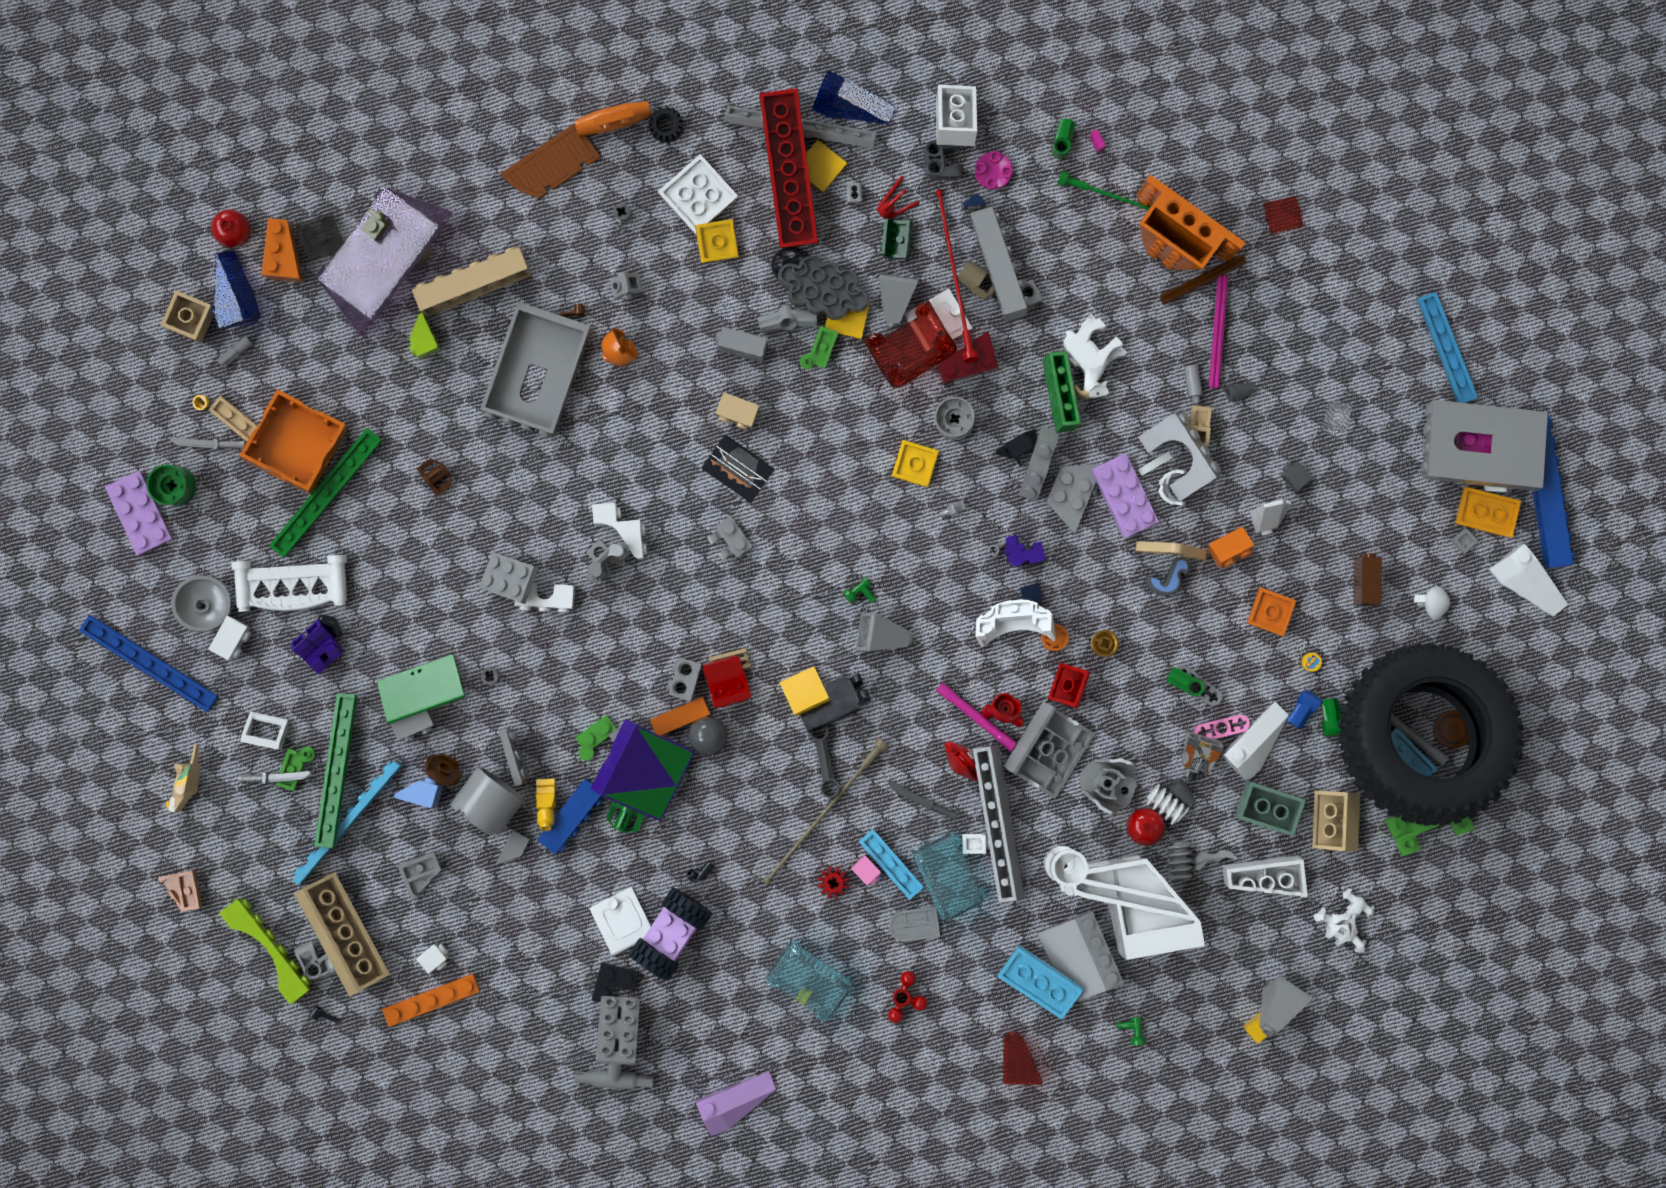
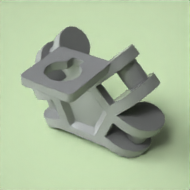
[587,540,630,583]

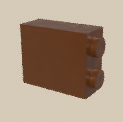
[1353,553,1382,606]

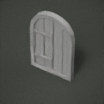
[889,906,940,942]

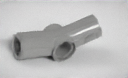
[758,305,817,333]

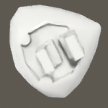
[1414,586,1450,621]

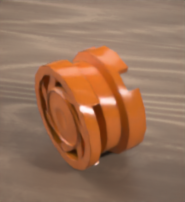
[1041,624,1069,651]

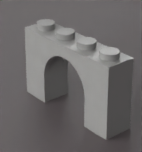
[1138,410,1222,501]

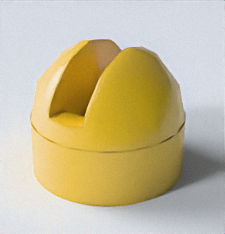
[192,395,210,410]

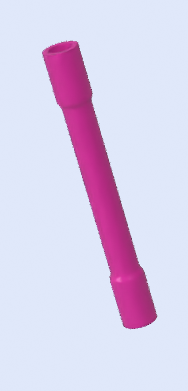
[936,682,1017,751]

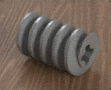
[1167,840,1193,880]

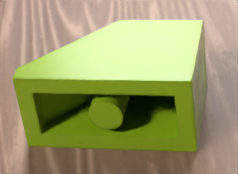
[409,313,441,360]

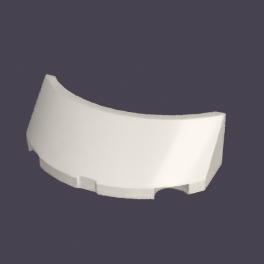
[976,600,1056,647]

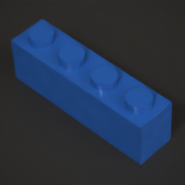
[537,778,604,854]

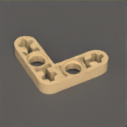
[1135,541,1207,560]

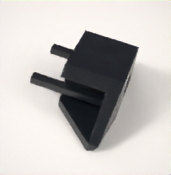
[996,429,1036,467]

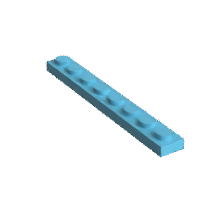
[293,761,403,885]

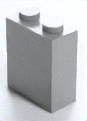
[715,327,768,363]

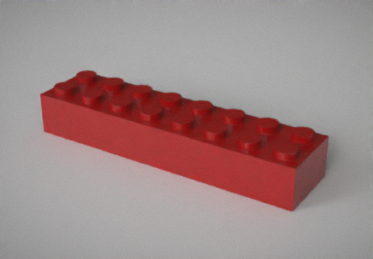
[759,88,819,248]

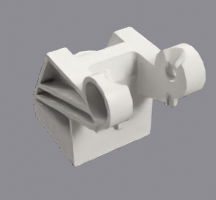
[1044,846,1205,960]

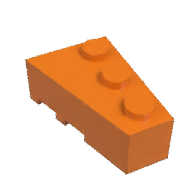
[261,218,304,283]

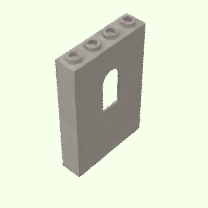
[480,302,592,437]
[1421,400,1548,491]

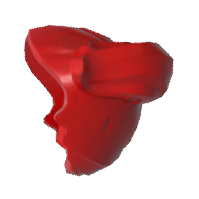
[981,693,1024,727]

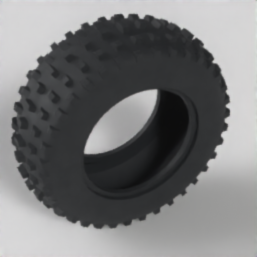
[1338,644,1524,826]

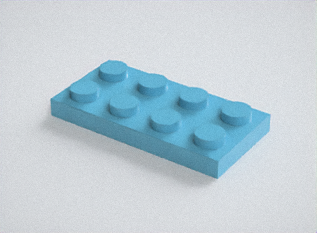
[997,945,1084,1020]

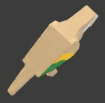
[166,744,200,812]

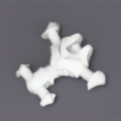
[1313,888,1375,953]

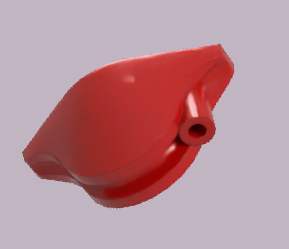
[944,741,978,782]

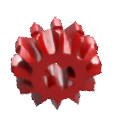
[817,866,849,899]

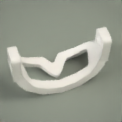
[1159,469,1186,505]

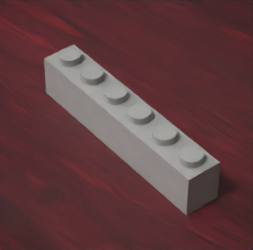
[970,207,1030,322]

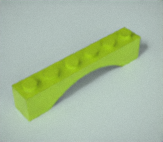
[219,897,313,1005]

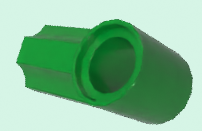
[1052,118,1076,159]
[1166,666,1204,696]
[1321,698,1342,737]

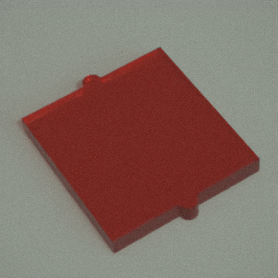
[1263,196,1303,234]

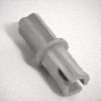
[217,336,253,368]

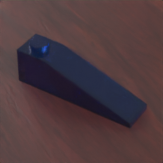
[213,251,261,330]

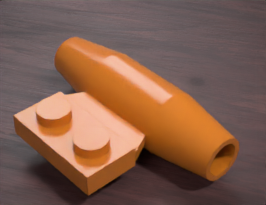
[574,101,651,136]

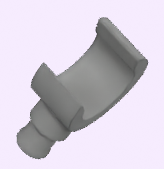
[939,500,966,518]

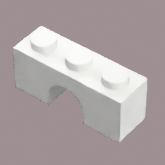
[514,583,575,613]

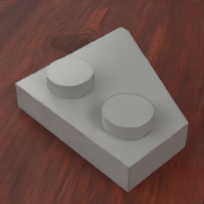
[398,851,442,900]

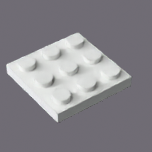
[658,154,738,235]

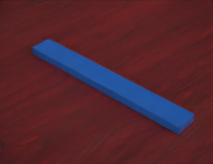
[79,615,219,713]

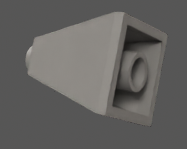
[879,273,918,327]
[855,612,913,651]
[1260,976,1312,1036]

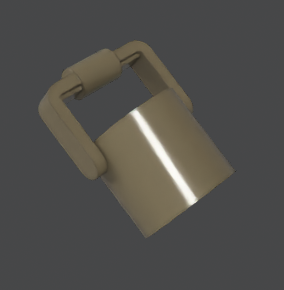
[957,260,995,300]

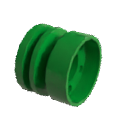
[146,464,197,506]

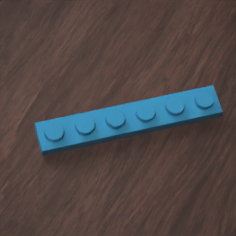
[1417,292,1478,403]

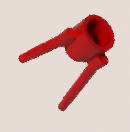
[876,176,919,220]

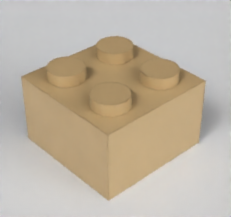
[161,291,216,344]

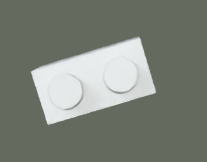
[208,616,252,661]

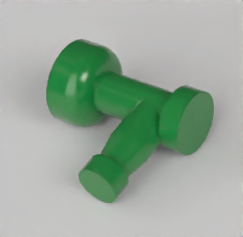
[842,577,877,604]
[1117,1017,1146,1045]

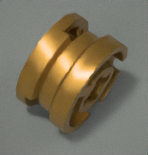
[1091,630,1119,657]

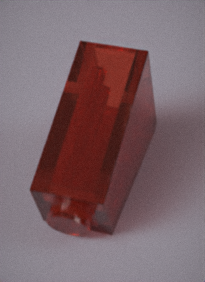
[1002,1031,1042,1085]

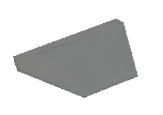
[496,830,530,863]

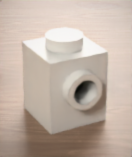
[416,943,449,974]

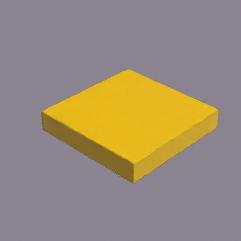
[807,140,847,193]
[695,219,739,263]
[825,301,870,339]
[892,440,939,488]
[779,666,830,717]

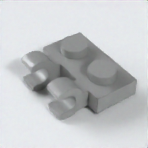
[707,516,752,561]

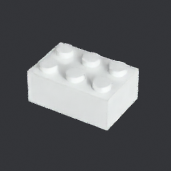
[936,85,977,146]

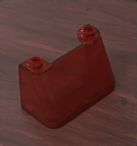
[864,300,957,388]

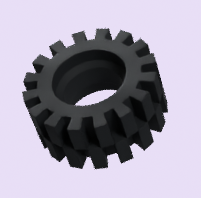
[648,106,684,143]

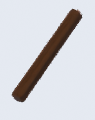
[1159,255,1246,305]

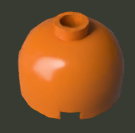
[602,327,638,367]

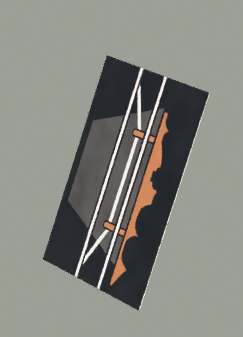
[701,434,775,503]

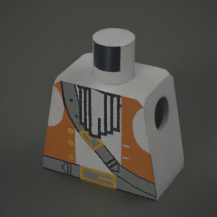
[1182,731,1224,780]

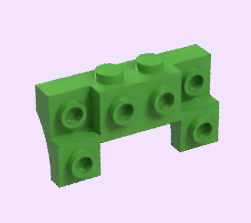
[1384,816,1475,856]

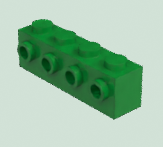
[1042,351,1081,433]

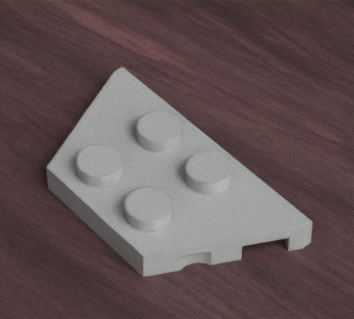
[1046,464,1102,533]

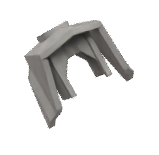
[1080,758,1137,815]

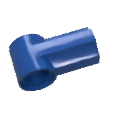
[1286,689,1322,730]

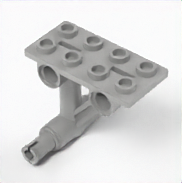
[575,996,653,1090]

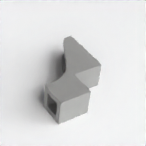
[1019,426,1060,501]

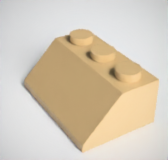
[1312,791,1360,851]

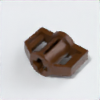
[416,458,451,496]

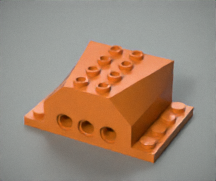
[1136,174,1246,270]

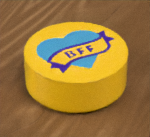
[1301,653,1322,672]

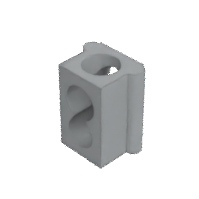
[847,183,863,204]

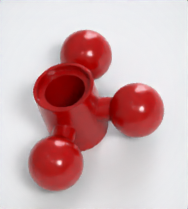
[888,971,928,1023]

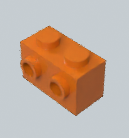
[1208,526,1254,569]

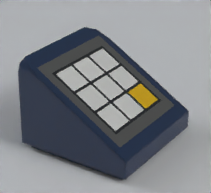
[962,193,986,211]

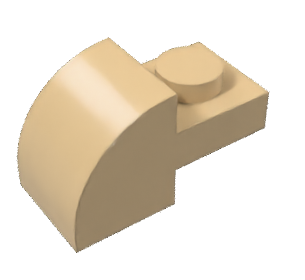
[1189,405,1212,447]

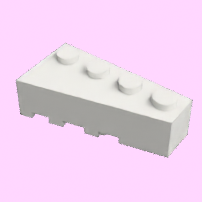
[1222,855,1308,898]

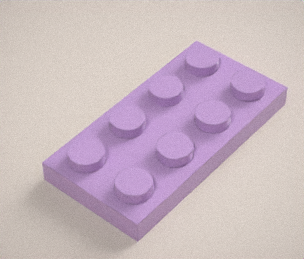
[1091,453,1159,539]
[105,470,174,556]

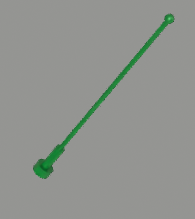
[1057,170,1150,210]

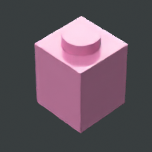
[851,855,881,885]

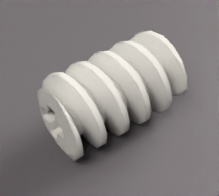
[1146,784,1189,825]

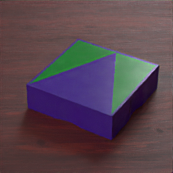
[591,719,695,822]

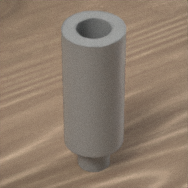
[1184,365,1203,404]

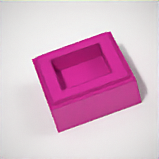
[1089,129,1106,153]

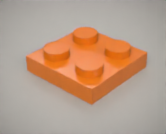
[1246,587,1297,637]

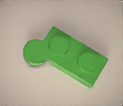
[800,326,838,369]
[575,715,616,761]
[276,747,315,791]

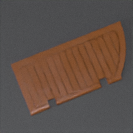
[501,123,601,199]

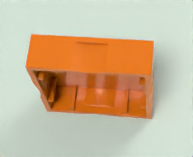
[239,389,348,495]

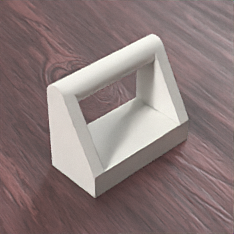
[240,712,289,750]

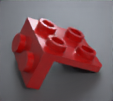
[703,655,751,708]

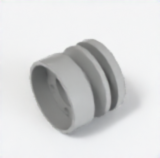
[935,397,975,440]

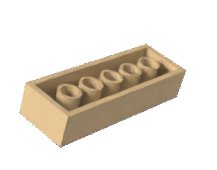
[412,247,532,318]
[294,872,390,997]

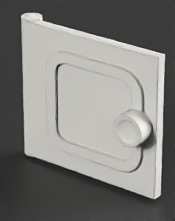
[904,289,973,355]
[589,887,651,957]

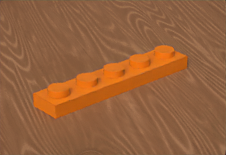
[382,973,480,1027]

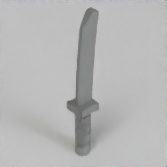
[170,437,246,450]
[238,771,311,784]

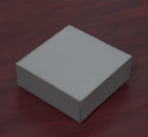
[1451,527,1479,554]

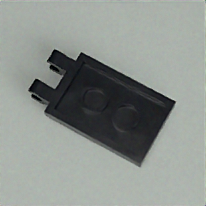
[800,673,871,734]

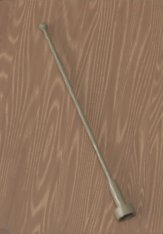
[763,737,890,884]

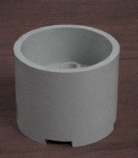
[450,766,525,838]

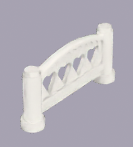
[231,555,347,612]

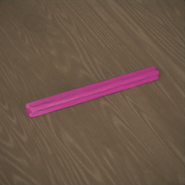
[1209,276,1229,389]

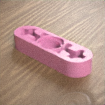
[1194,715,1250,739]

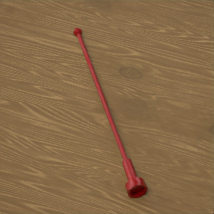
[935,189,979,363]

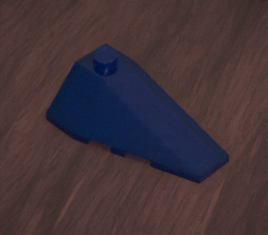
[812,70,896,125]

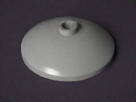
[171,575,231,632]

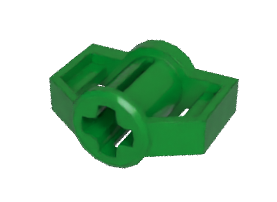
[606,801,645,833]

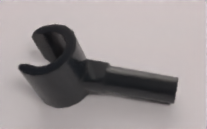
[309,1006,338,1023]

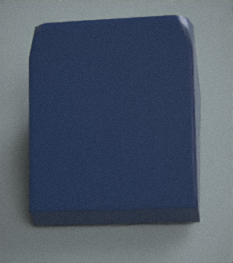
[1019,583,1043,603]

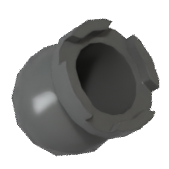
[688,717,728,756]

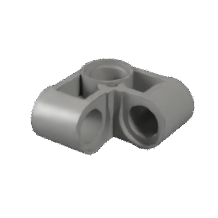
[294,940,336,979]

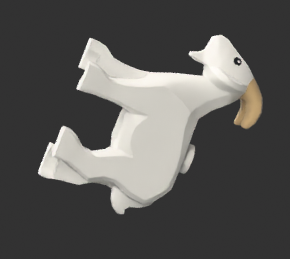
[1063,314,1128,399]

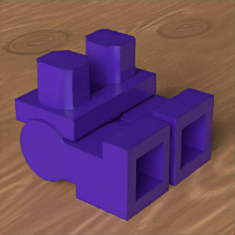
[1004,535,1046,568]
[290,619,344,674]

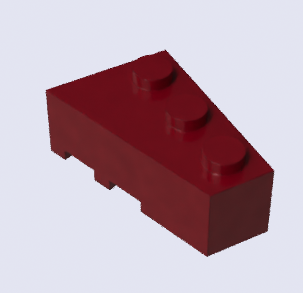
[937,331,999,386]

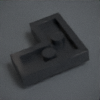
[592,962,639,1003]

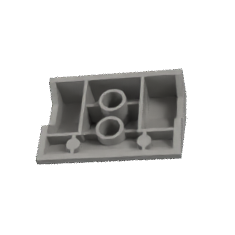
[1003,701,1095,799]
[1038,910,1124,1002]

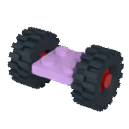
[628,887,713,981]

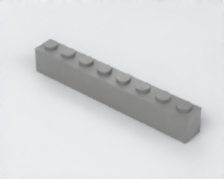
[973,745,1025,903]

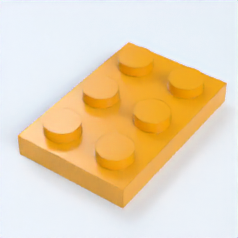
[1455,487,1521,538]

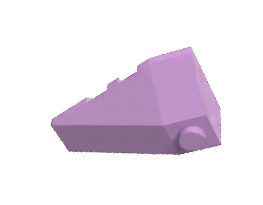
[696,1071,776,1136]

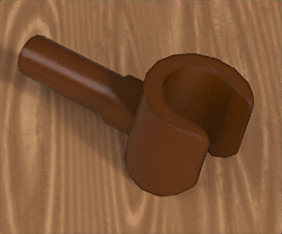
[558,303,585,317]

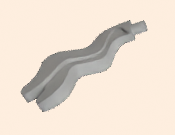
[1189,850,1238,871]

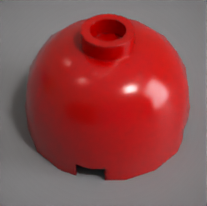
[211,209,251,248]
[1127,808,1165,846]

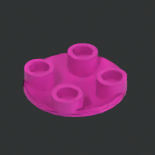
[975,151,1013,190]

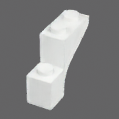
[592,503,647,560]

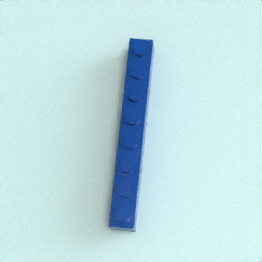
[1532,413,1575,569]

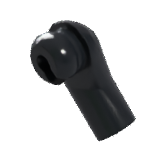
[317,615,343,637]
[686,861,714,881]

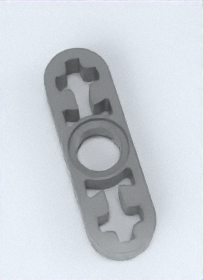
[1176,665,1222,706]

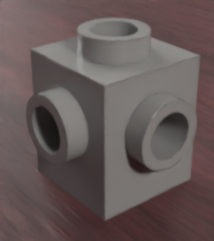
[610,272,643,301]

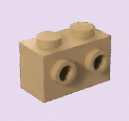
[715,392,760,430]

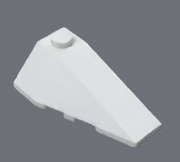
[1250,500,1291,536]
[1489,544,1568,617]
[1221,701,1289,781]

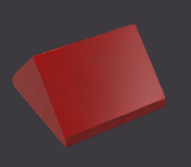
[1047,663,1091,709]

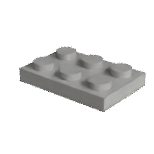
[479,552,539,604]
[498,728,529,786]

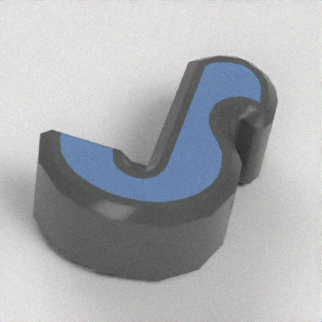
[1145,557,1190,597]

